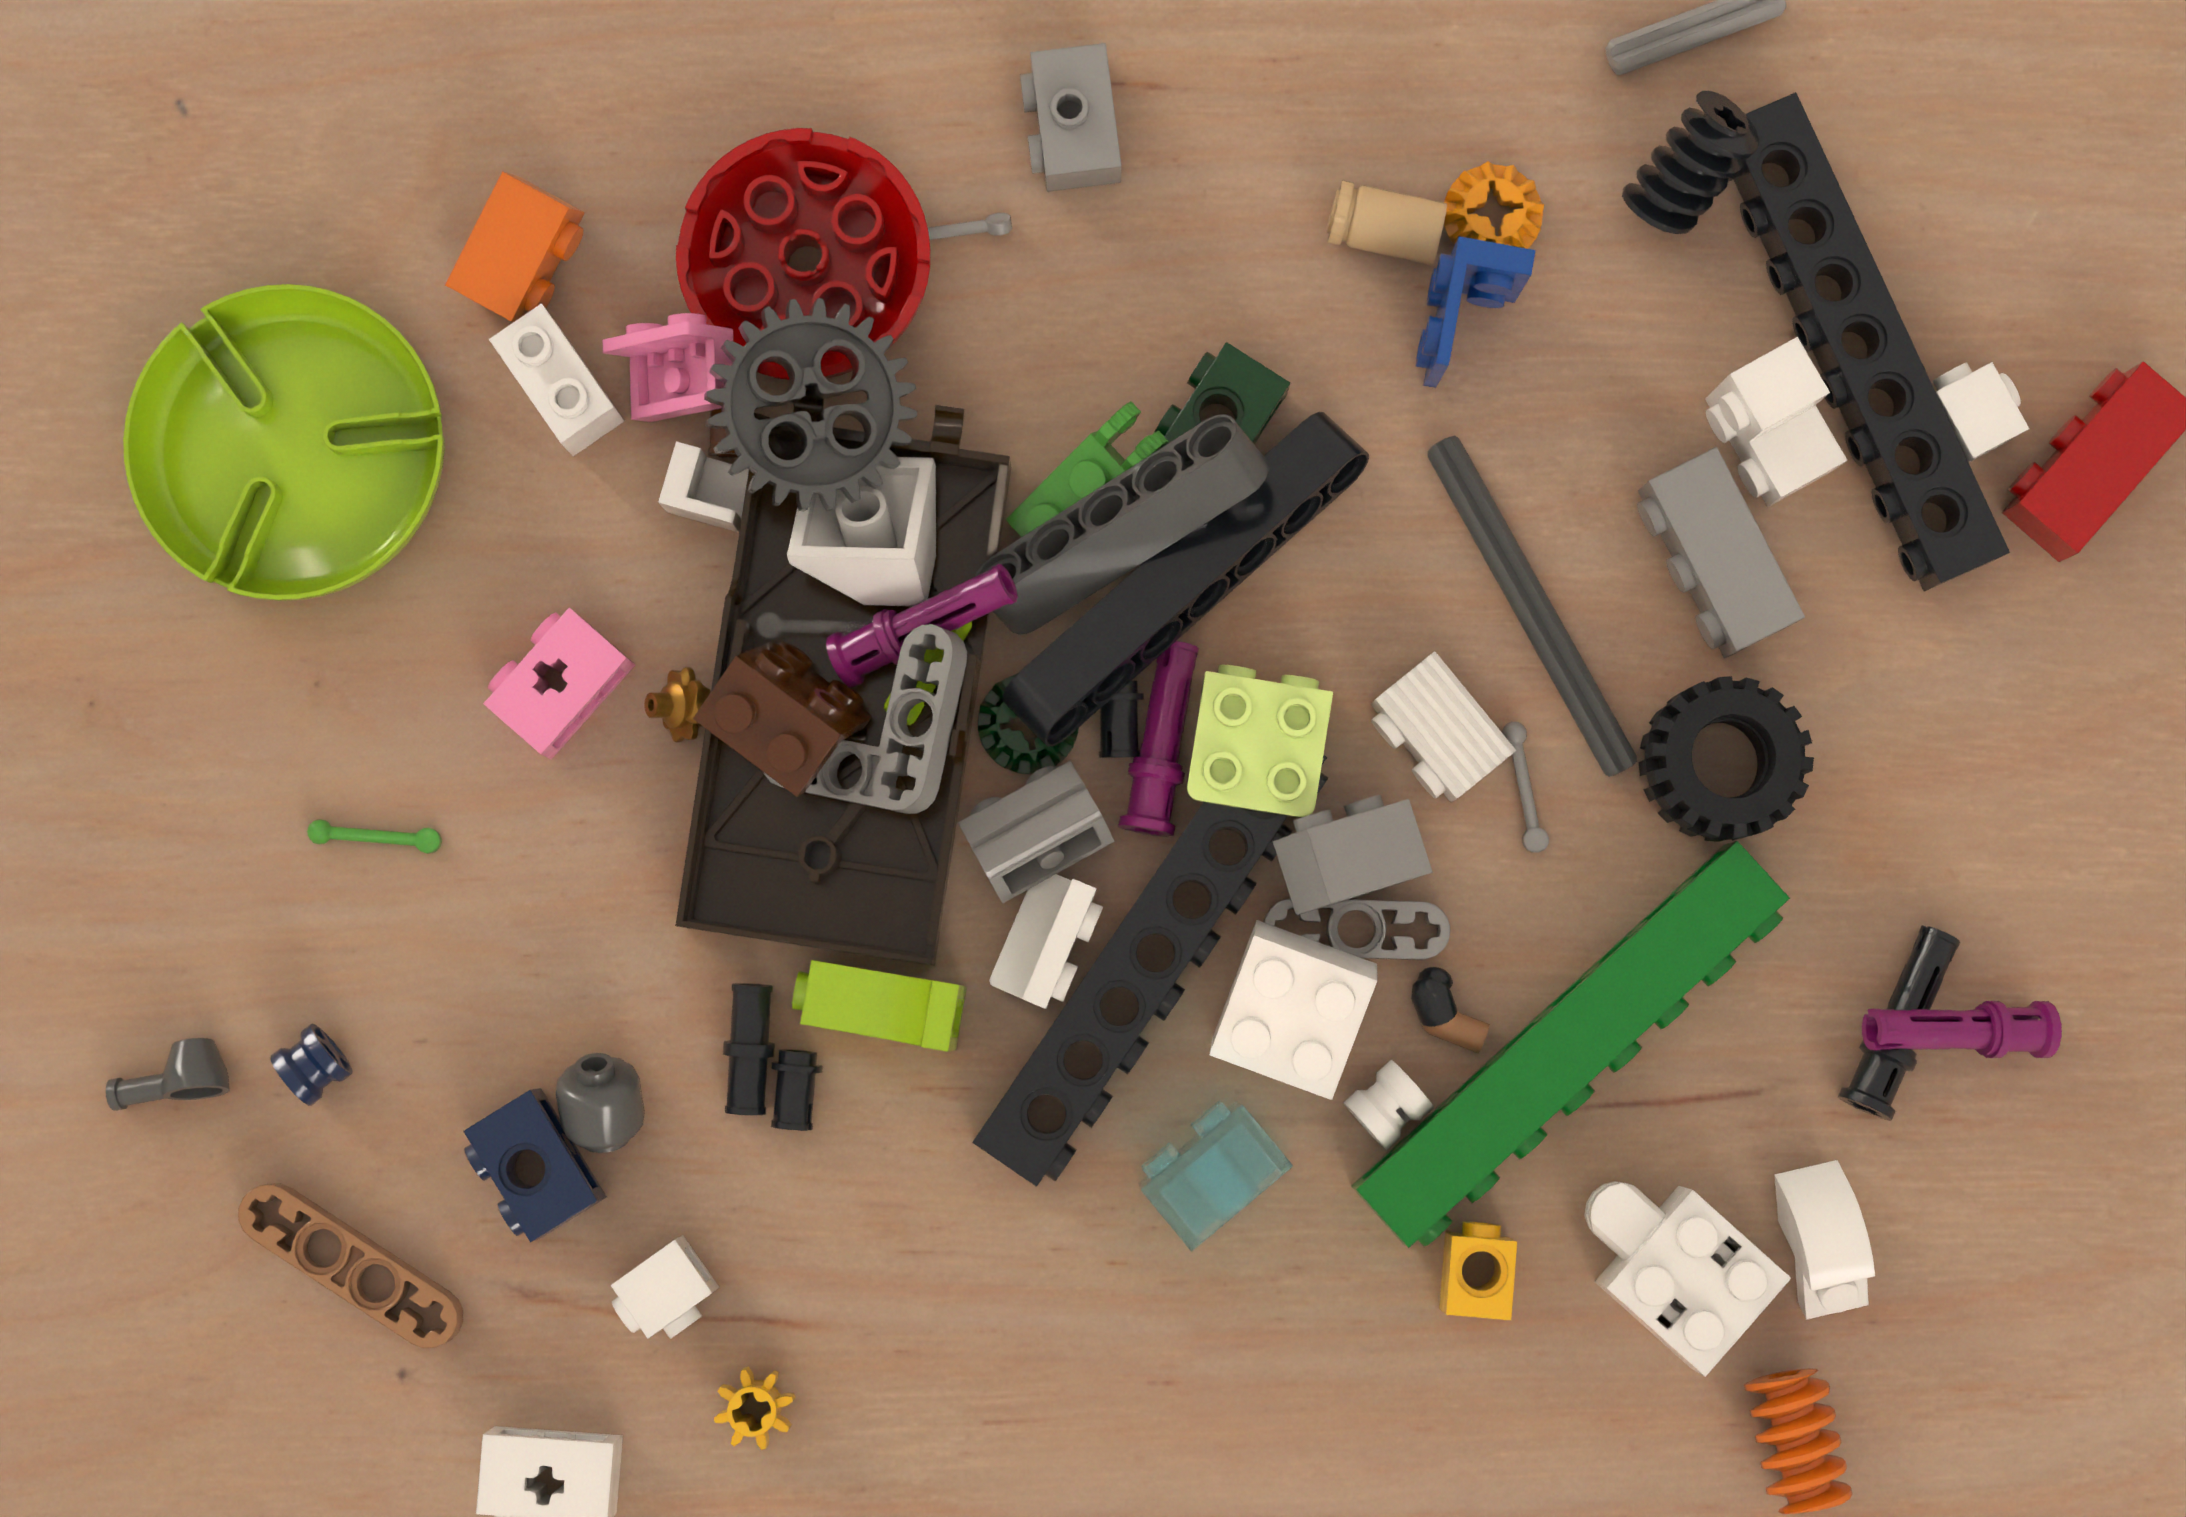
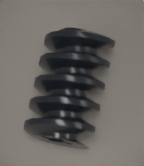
[1622,91,1759,234]

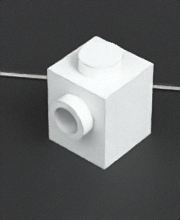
[1933,362,2029,463]
[611,1235,720,1339]

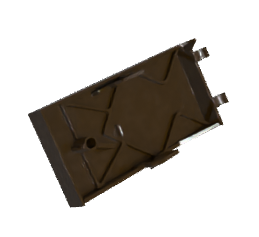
[675,389,1011,966]

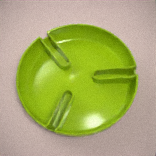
[123,284,445,601]

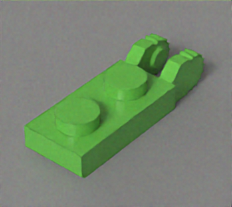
[1006,401,1168,537]

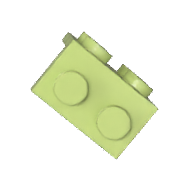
[1187,665,1333,818]

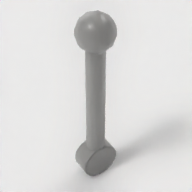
[928,213,1012,240]
[1502,722,1549,852]

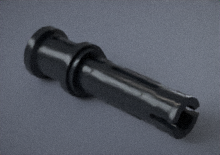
[1838,925,1960,1121]

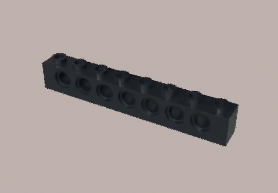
[1728,92,2010,592]
[972,755,1329,1187]

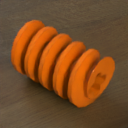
[1744,1368,1852,1514]

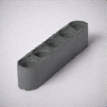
[975,414,1269,635]

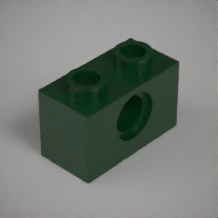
[1155,342,1291,445]

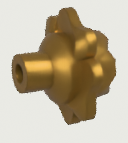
[644,667,711,742]

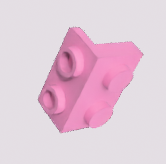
[602,313,733,422]

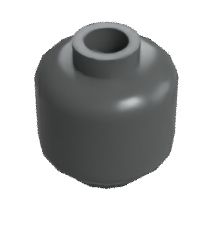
[555,1053,645,1153]

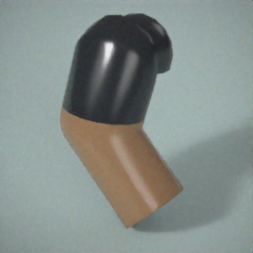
[1411,967,1490,1053]

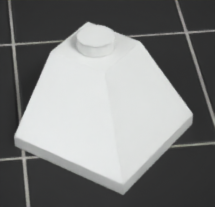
[787,457,936,606]

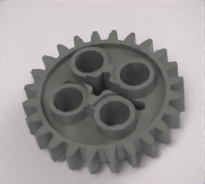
[704,298,917,512]

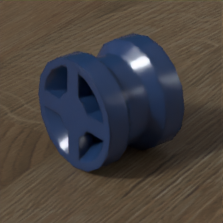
[270,1024,353,1106]

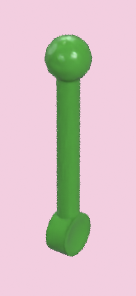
[307,819,442,854]

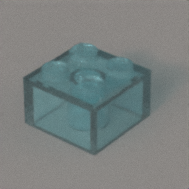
[1138,1100,1293,1252]

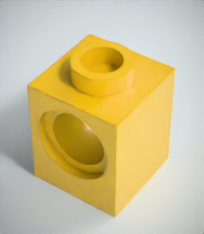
[1439,1221,1517,1320]

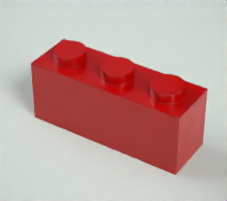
[2002,361,2186,562]

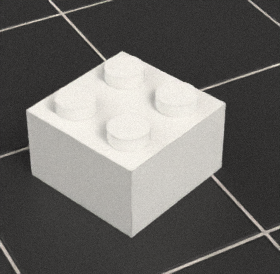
[1209,920,1377,1100]

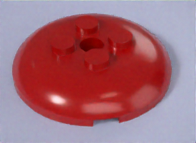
[676,128,931,380]

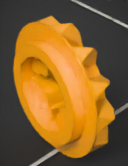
[1444,161,1544,249]

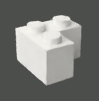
[1705,337,1847,507]

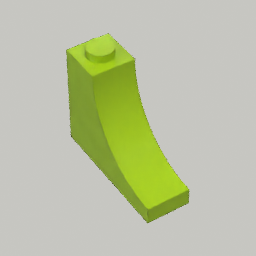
[792,960,967,1052]

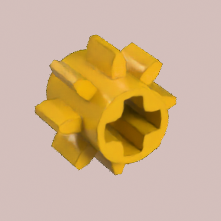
[714,1366,796,1450]

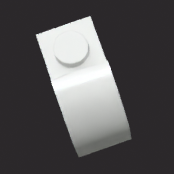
[1775,1160,1875,1320]

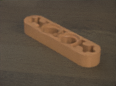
[238,1183,463,1348]

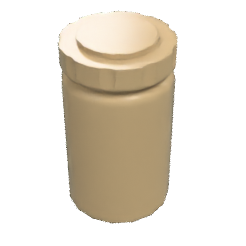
[1327,180,1447,266]

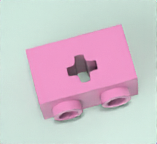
[483,608,635,759]

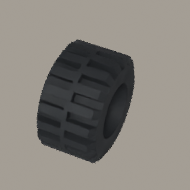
[1638,676,1814,842]

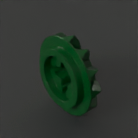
[978,673,1079,774]

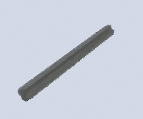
[1428,436,1637,777]

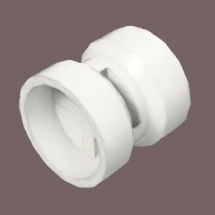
[1343,1060,1434,1150]

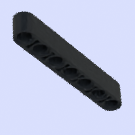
[1002,412,1369,747]

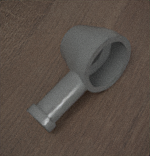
[106,1038,230,1111]

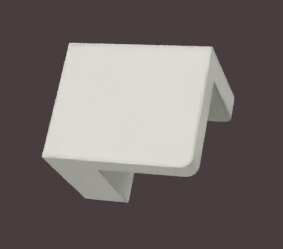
[658,441,749,532]

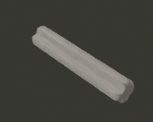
[1605,0,1786,75]

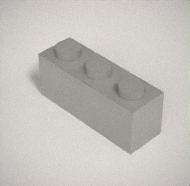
[1637,447,1805,659]

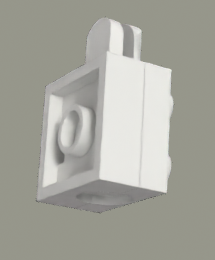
[1584,1181,1791,1377]

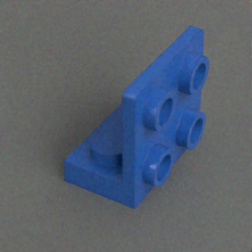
[1415,236,1536,388]

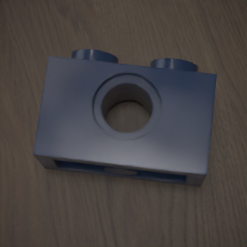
[463,1088,607,1243]

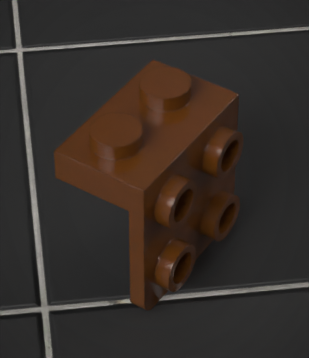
[693,641,871,797]

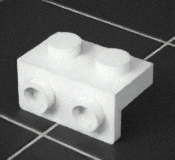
[989,874,1103,1009]

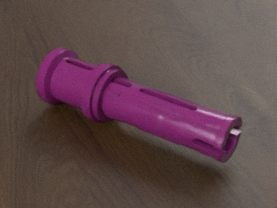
[826,564,1018,688]
[1118,641,1199,837]
[1862,1001,2062,1058]

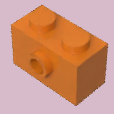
[445,171,585,322]

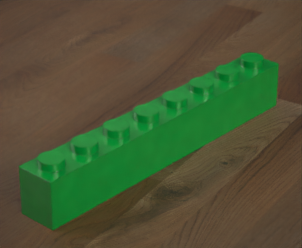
[1351,841,1790,1248]

